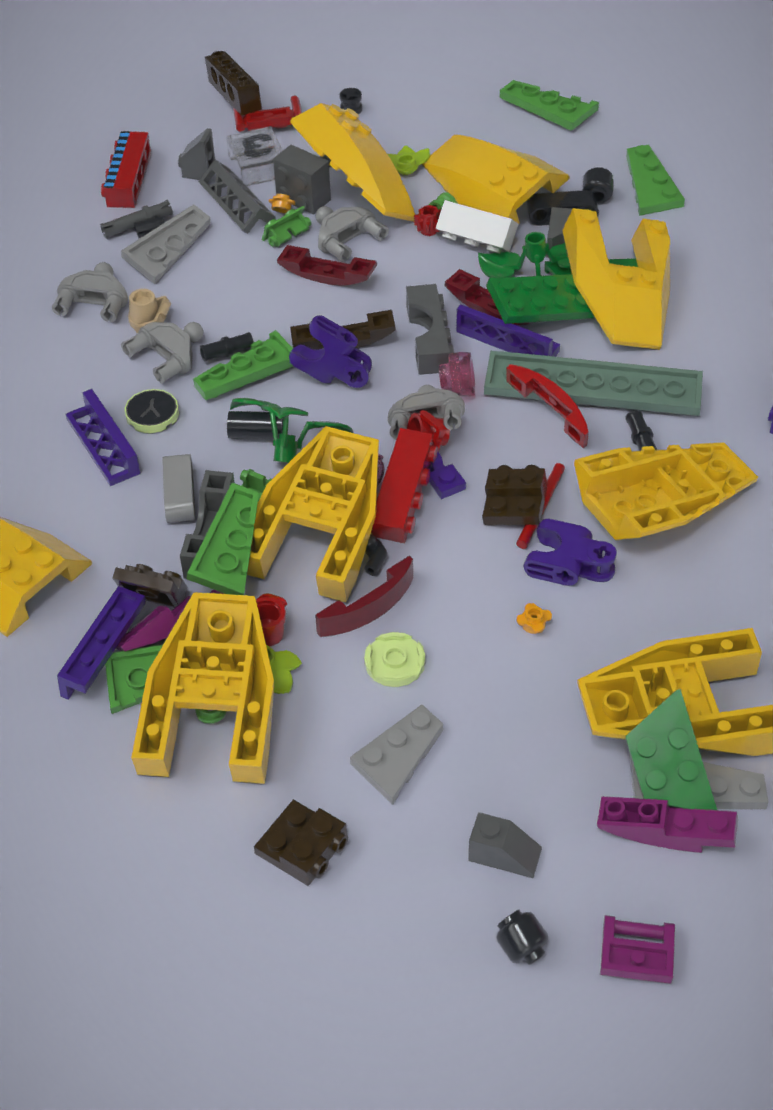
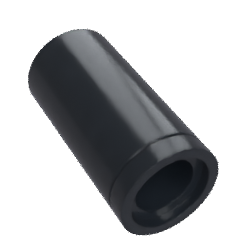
[227,411,283,439]

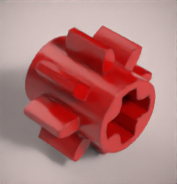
[414,205,441,236]

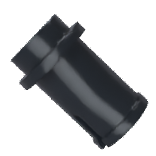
[134,215,164,238]

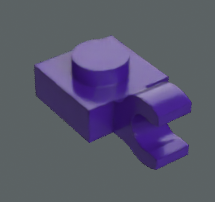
[428,451,466,499]

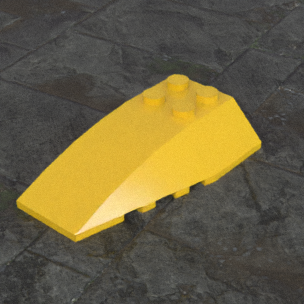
[290,103,415,222]
[422,134,570,225]
[574,443,758,540]
[0,517,92,637]

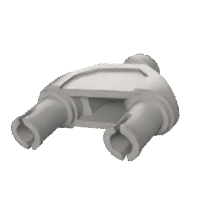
[315,206,389,262]
[52,262,128,322]
[121,322,204,383]
[387,385,465,440]

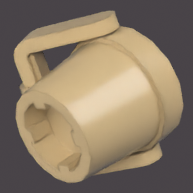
[128,289,171,334]

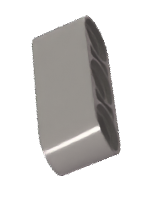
[162,454,195,523]

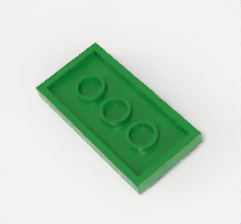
[486,274,594,324]

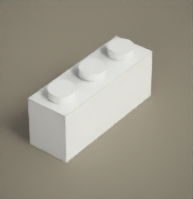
[436,200,518,254]

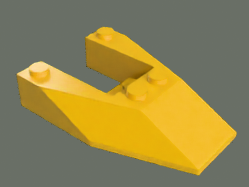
[562,208,670,350]
[247,426,379,602]
[131,592,274,784]
[577,628,773,756]

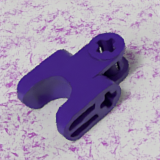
[289,315,372,388]
[523,518,617,586]

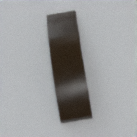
[290,309,396,350]

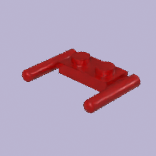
[233,95,302,132]

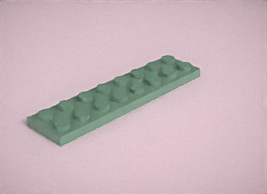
[484,351,703,416]

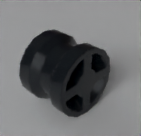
[339,88,362,114]

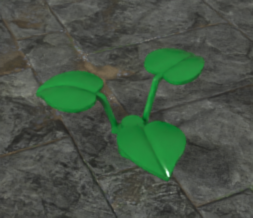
[478,232,571,278]
[230,398,353,463]

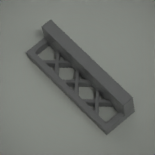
[198,159,276,234]

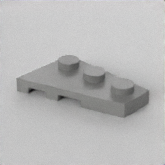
[350,705,443,805]

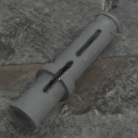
[100,200,173,239]

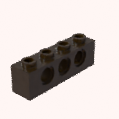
[205,51,262,116]

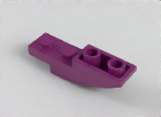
[597,796,738,853]

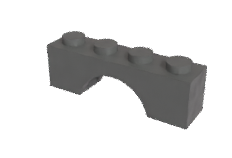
[406,284,455,375]
[180,470,235,579]

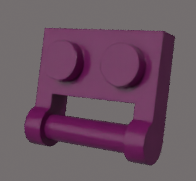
[600,915,675,984]

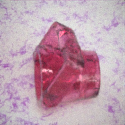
[439,352,475,396]

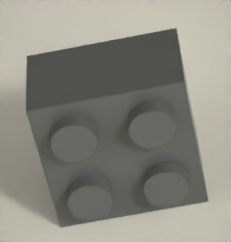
[273,145,331,215]

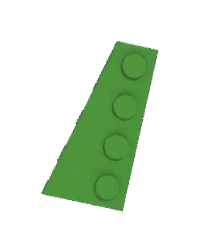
[499,80,599,131]
[626,144,685,216]
[193,330,293,400]
[187,483,259,595]
[105,645,163,714]

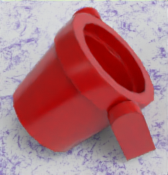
[407,410,450,452]
[256,593,287,646]

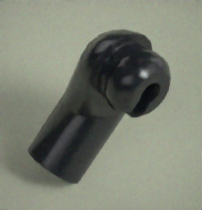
[364,534,388,576]

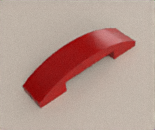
[506,364,589,449]

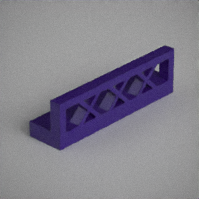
[456,304,560,357]
[65,388,141,486]
[57,586,146,700]

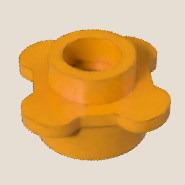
[269,194,296,213]
[516,603,552,634]

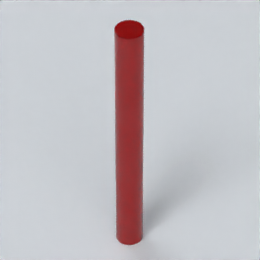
[516,463,565,549]

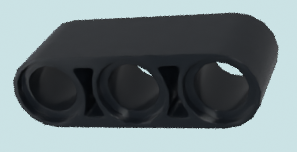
[526,190,599,226]

